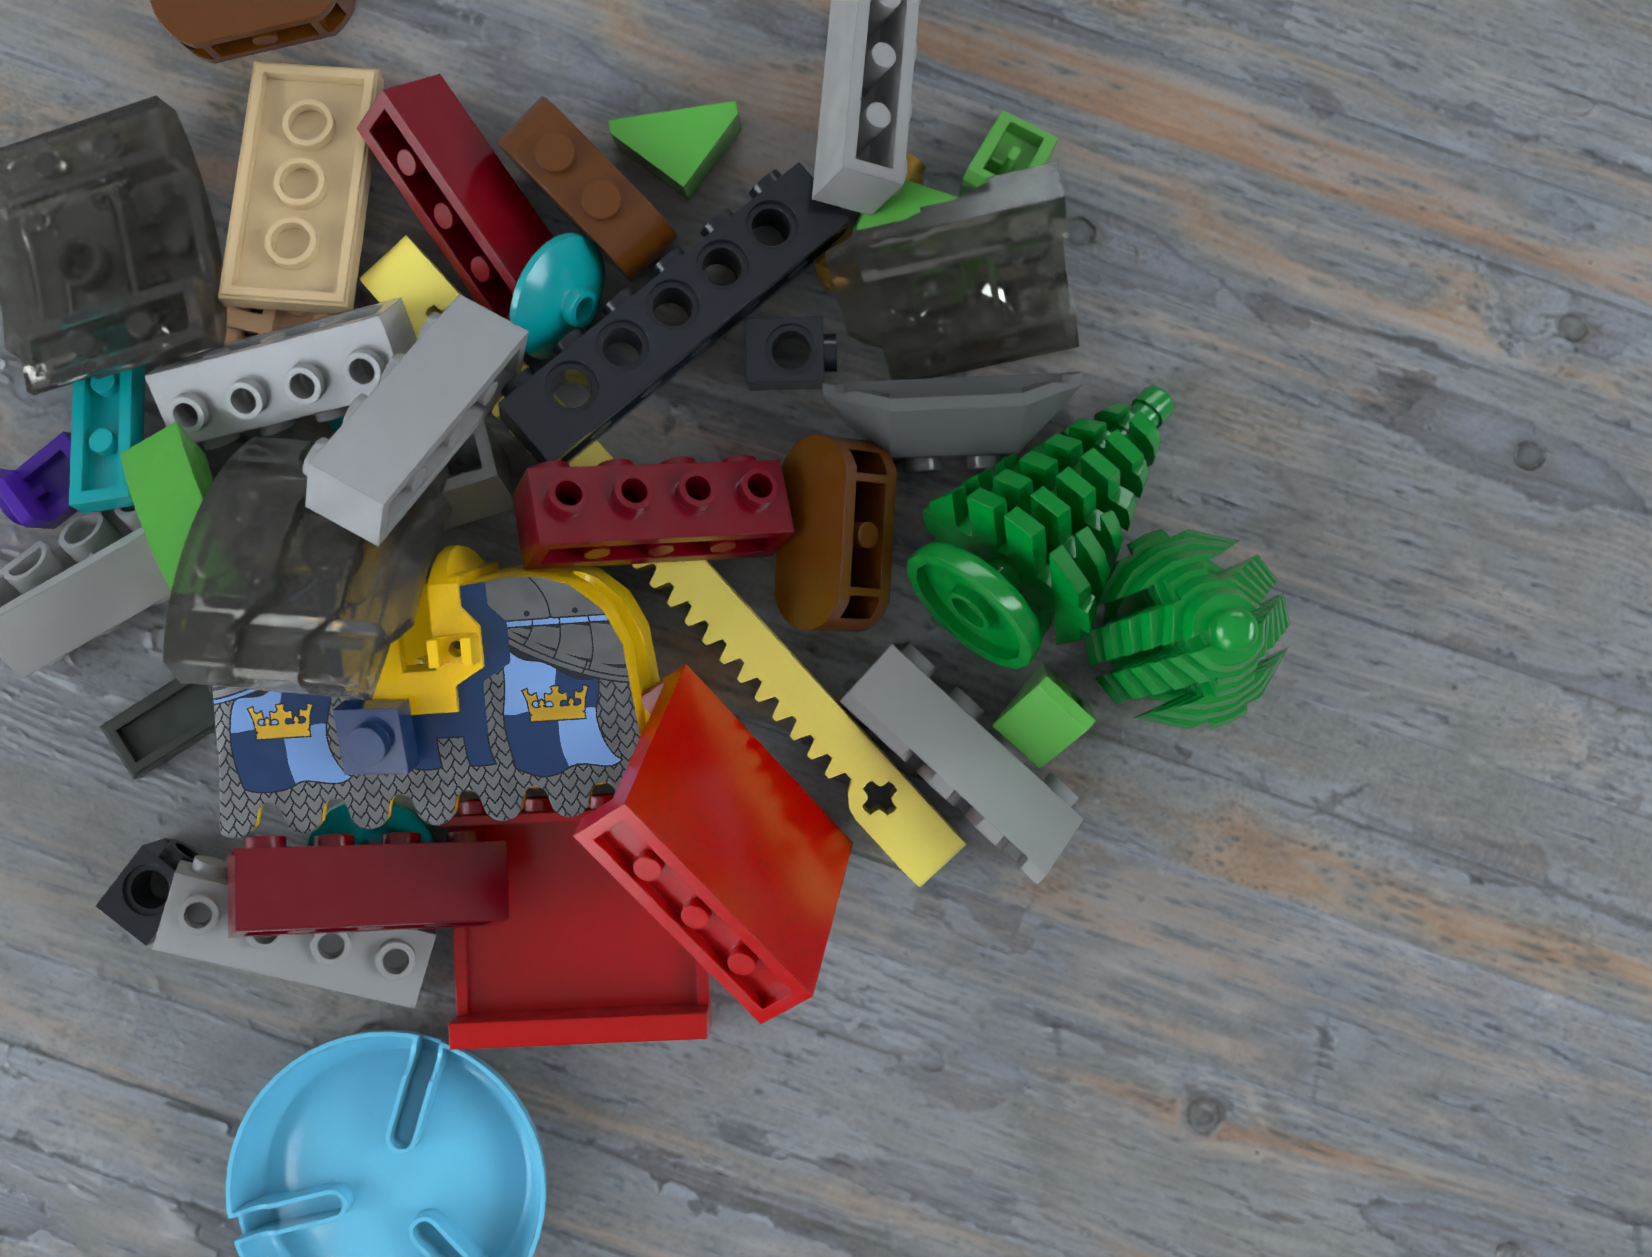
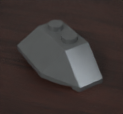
[822,372,1082,474]

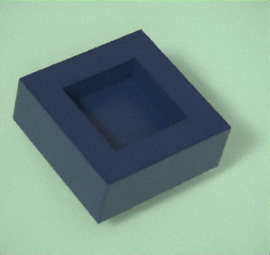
[333,699,420,775]

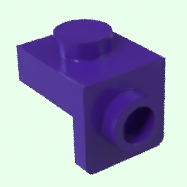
[0,431,78,529]

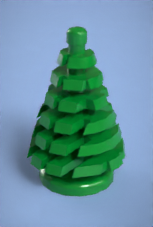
[906,385,1175,669]
[1083,529,1290,730]

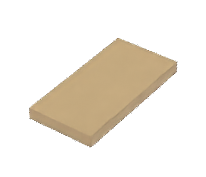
[218,61,384,314]

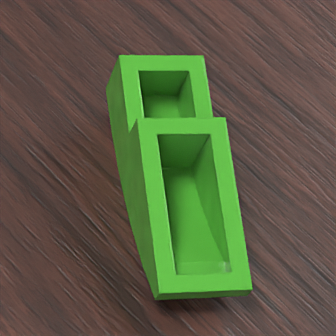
[120,421,250,625]

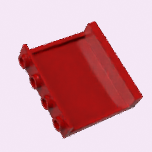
[573,664,853,1024]
[439,793,712,1050]

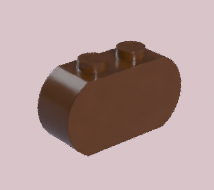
[150,0,356,64]
[496,96,678,282]
[774,434,897,632]

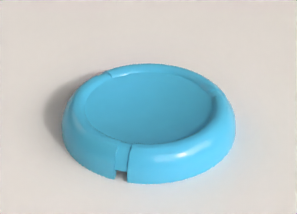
[226,1029,547,1257]

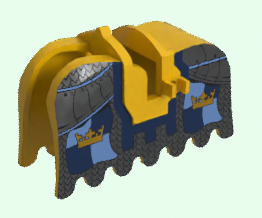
[211,536,660,838]

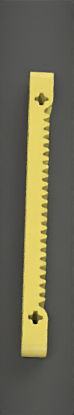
[359,235,967,887]

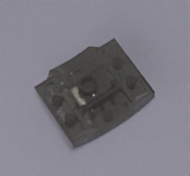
[0,95,227,395]
[824,162,1079,380]
[162,437,453,700]

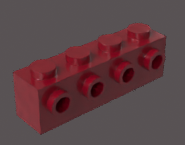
[356,74,554,321]
[512,454,795,570]
[227,830,509,938]

